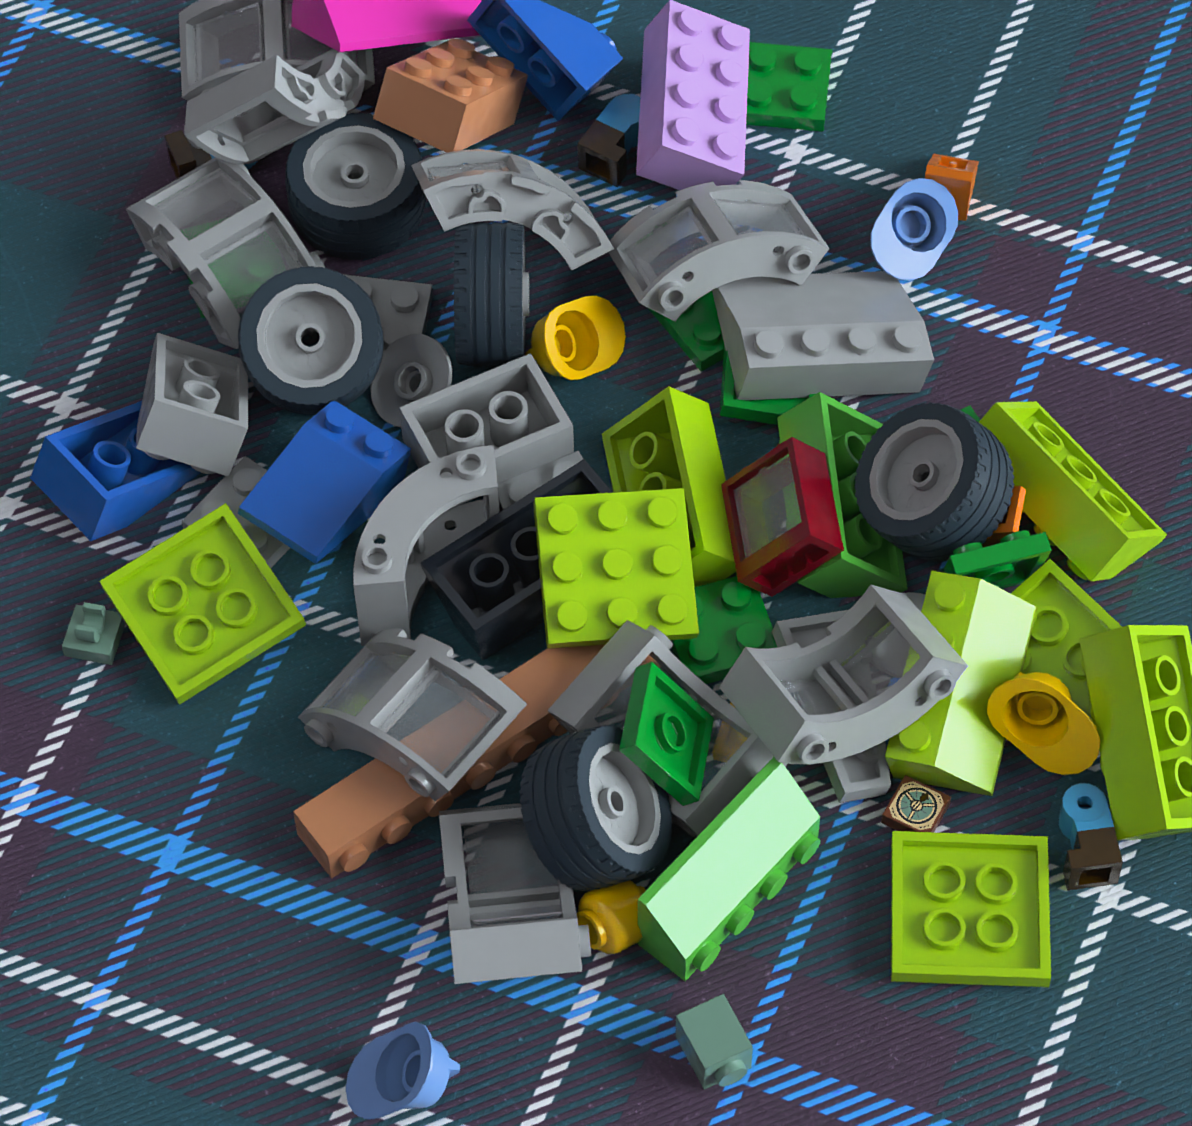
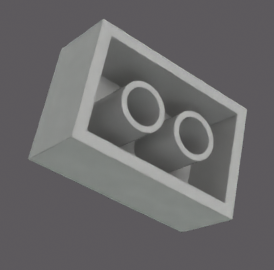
[399,353,574,508]

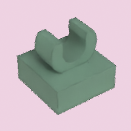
[62,602,126,665]

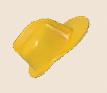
[525,295,626,380]
[987,672,1101,775]

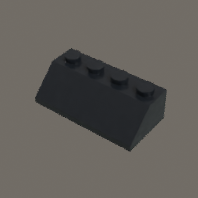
[421,459,613,660]

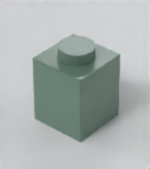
[675,994,753,1090]

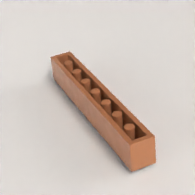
[293,645,660,879]

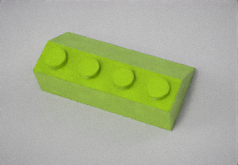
[602,386,736,587]
[979,401,1167,581]
[885,571,1037,796]
[1079,625,1192,841]

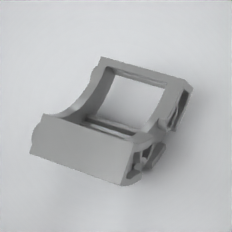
[184,49,365,164]
[353,445,499,646]

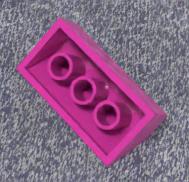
[291,0,482,52]

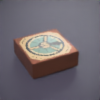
[881,775,951,832]

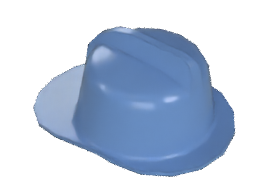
[870,178,958,281]
[346,1022,460,1120]

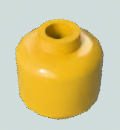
[577,880,646,954]

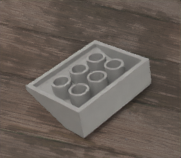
[712,271,934,400]

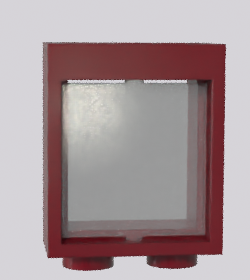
[721,437,844,597]

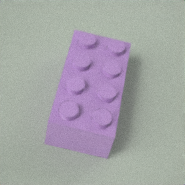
[636,0,750,190]

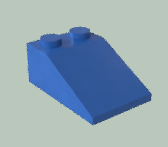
[467,0,623,121]
[30,401,201,541]
[238,401,411,564]

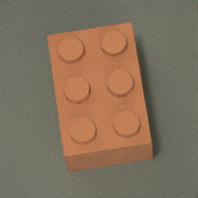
[373,39,528,152]

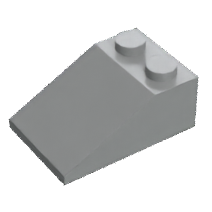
[136,333,248,477]

